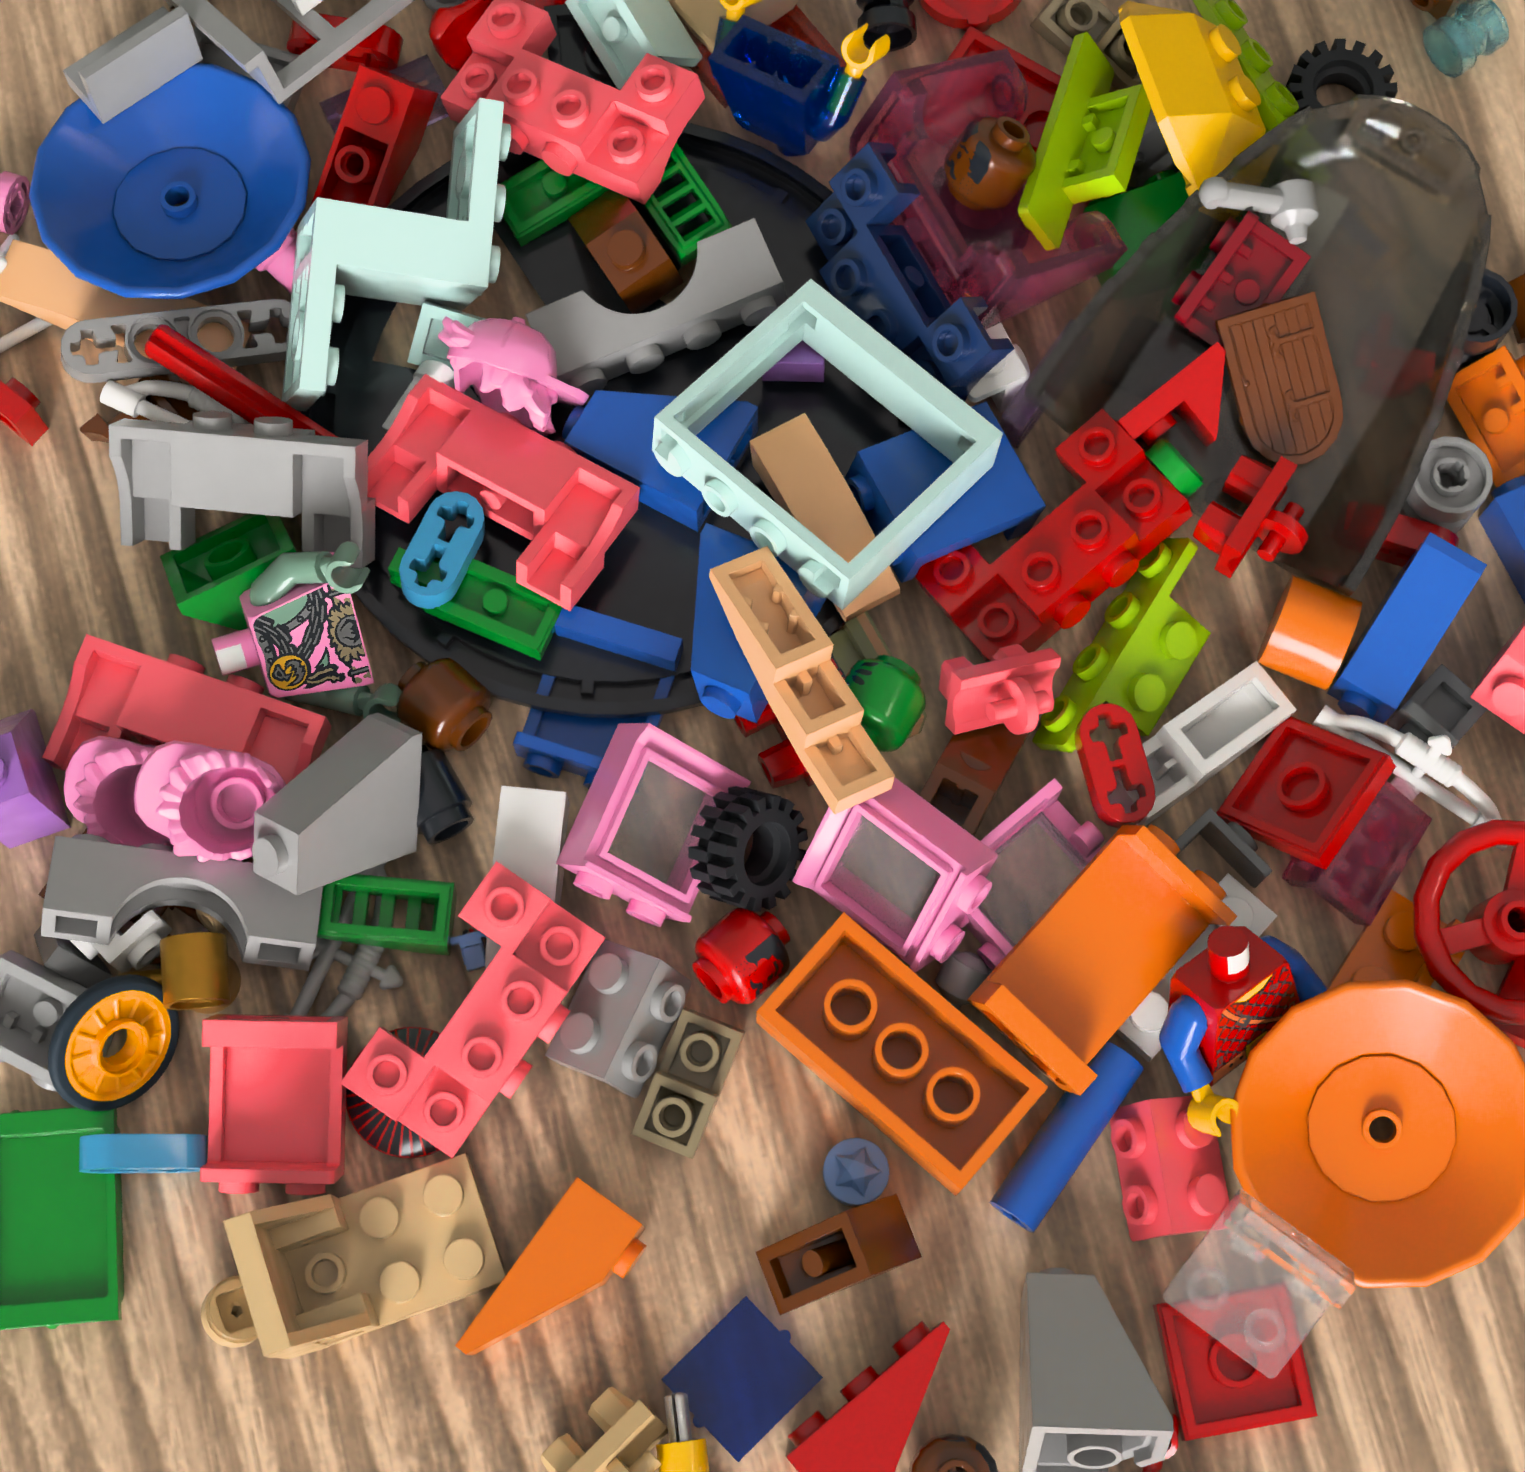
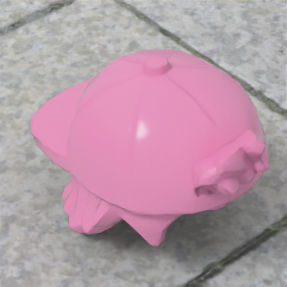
[438,317,589,436]
[63,736,174,848]
[134,740,286,863]

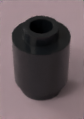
[417,745,474,845]

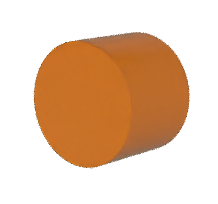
[1257,575,1363,690]

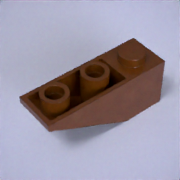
[919,714,1040,836]

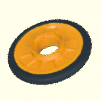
[48,974,180,1111]

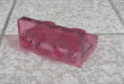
[1282,781,1432,926]

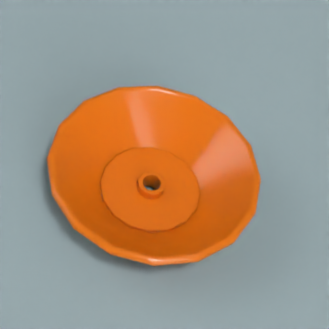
[1230,979,1525,1288]

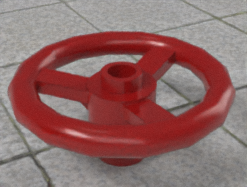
[1413,819,1525,1025]

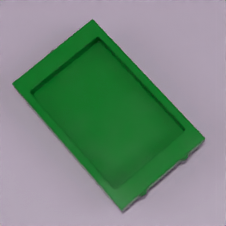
[0,1107,124,1331]

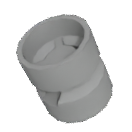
[1390,436,1493,534]

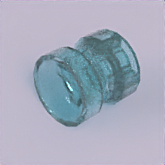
[1423,0,1509,78]

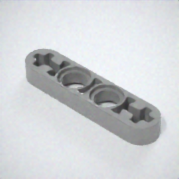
[61,299,291,383]

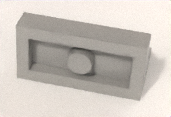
[63,5,203,124]

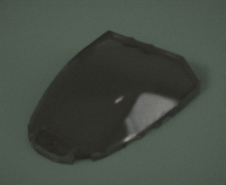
[1025,94,1492,596]

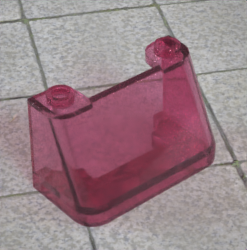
[849,48,1128,330]

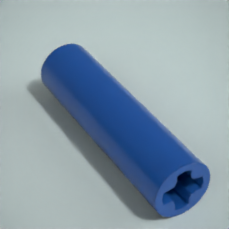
[990,1041,1144,1233]

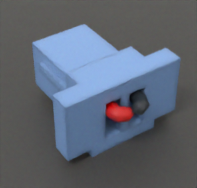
[450,928,487,972]

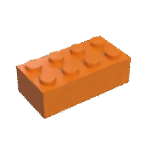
[756,912,1048,1196]

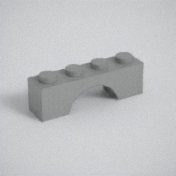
[525,218,786,396]
[41,834,323,971]

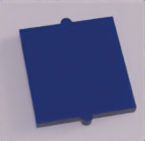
[661,1296,823,1462]

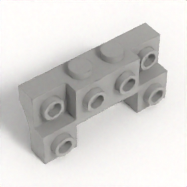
[109,411,375,568]

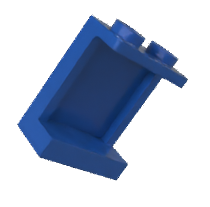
[845,401,1046,583]
[513,606,684,793]

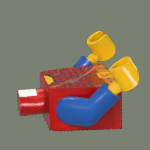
[1159,926,1327,1137]

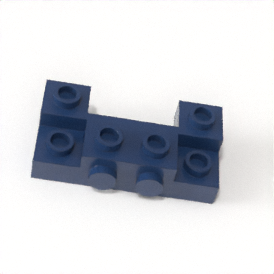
[805,142,1015,402]

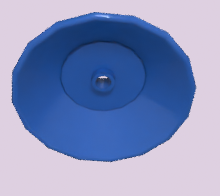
[29,63,311,299]

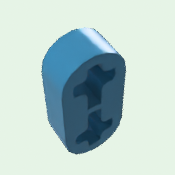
[399,491,485,609]
[79,1134,207,1174]

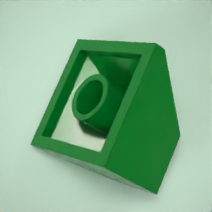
[160,514,298,630]

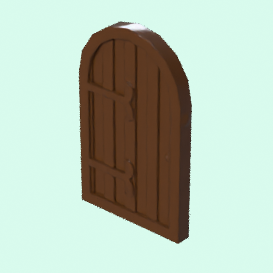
[1215,291,1343,464]

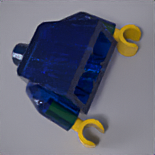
[708,0,891,157]

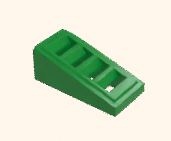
[641,142,733,267]
[317,874,457,956]

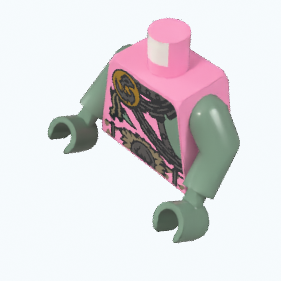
[211,541,402,722]

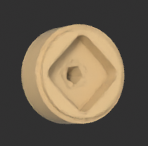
[201,1276,258,1348]

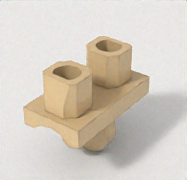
[540,1387,668,1472]

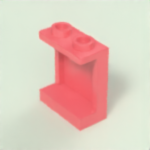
[200,1014,348,1195]

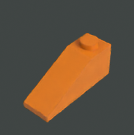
[455,1177,647,1355]

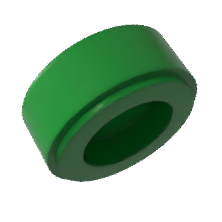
[1145,438,1204,499]

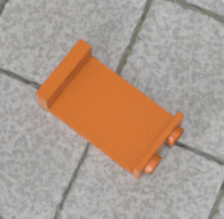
[967,824,1237,1096]

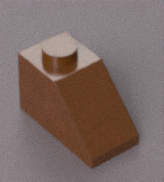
[568,190,684,314]
[756,1194,922,1315]

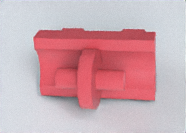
[938,644,1061,735]

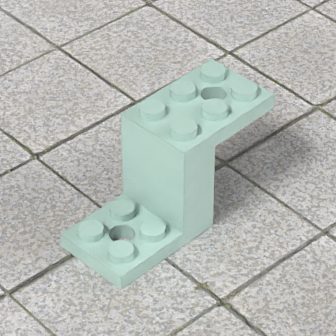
[282,98,511,411]

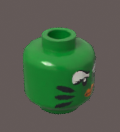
[844,655,926,752]

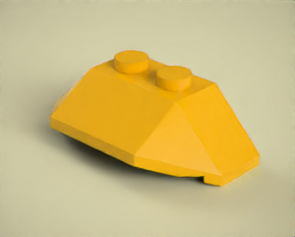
[1118,1,1266,221]

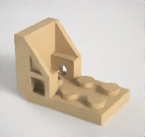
[223,1153,507,1359]

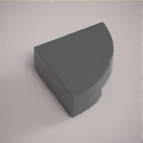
[34,926,112,988]

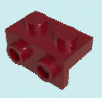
[1171,210,1311,346]

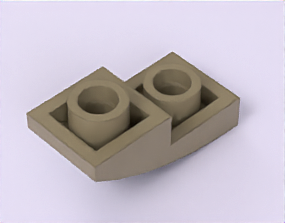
[1030,0,1142,90]
[631,1007,746,1159]

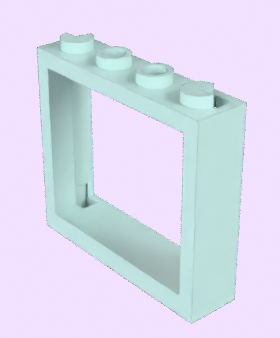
[652,279,1003,610]

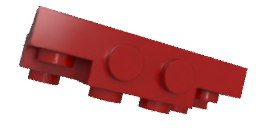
[914,408,1193,662]

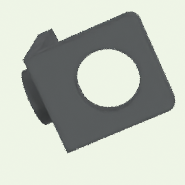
[1175,808,1272,888]

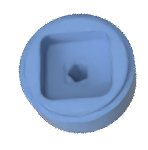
[823,1138,889,1207]

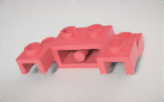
[440,0,706,205]
[367,374,640,611]
[42,634,332,785]
[340,861,605,1158]

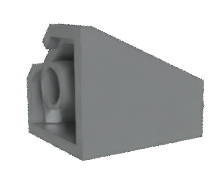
[1019,1268,1174,1472]

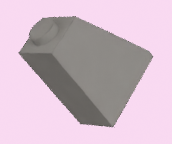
[252,712,422,895]

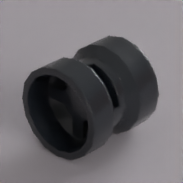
[856,0,917,52]

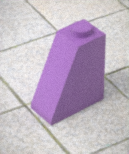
[0,709,71,849]

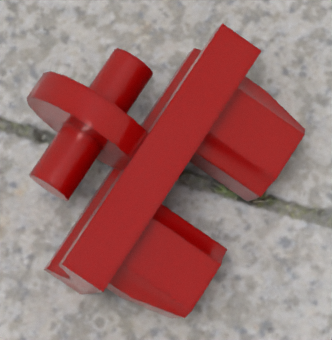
[1192,455,1308,579]

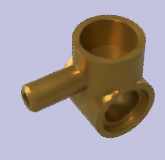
[117,932,241,1014]

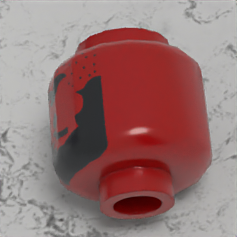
[692,908,790,1004]

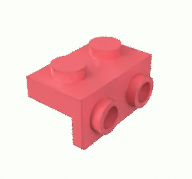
[1110,1096,1234,1241]

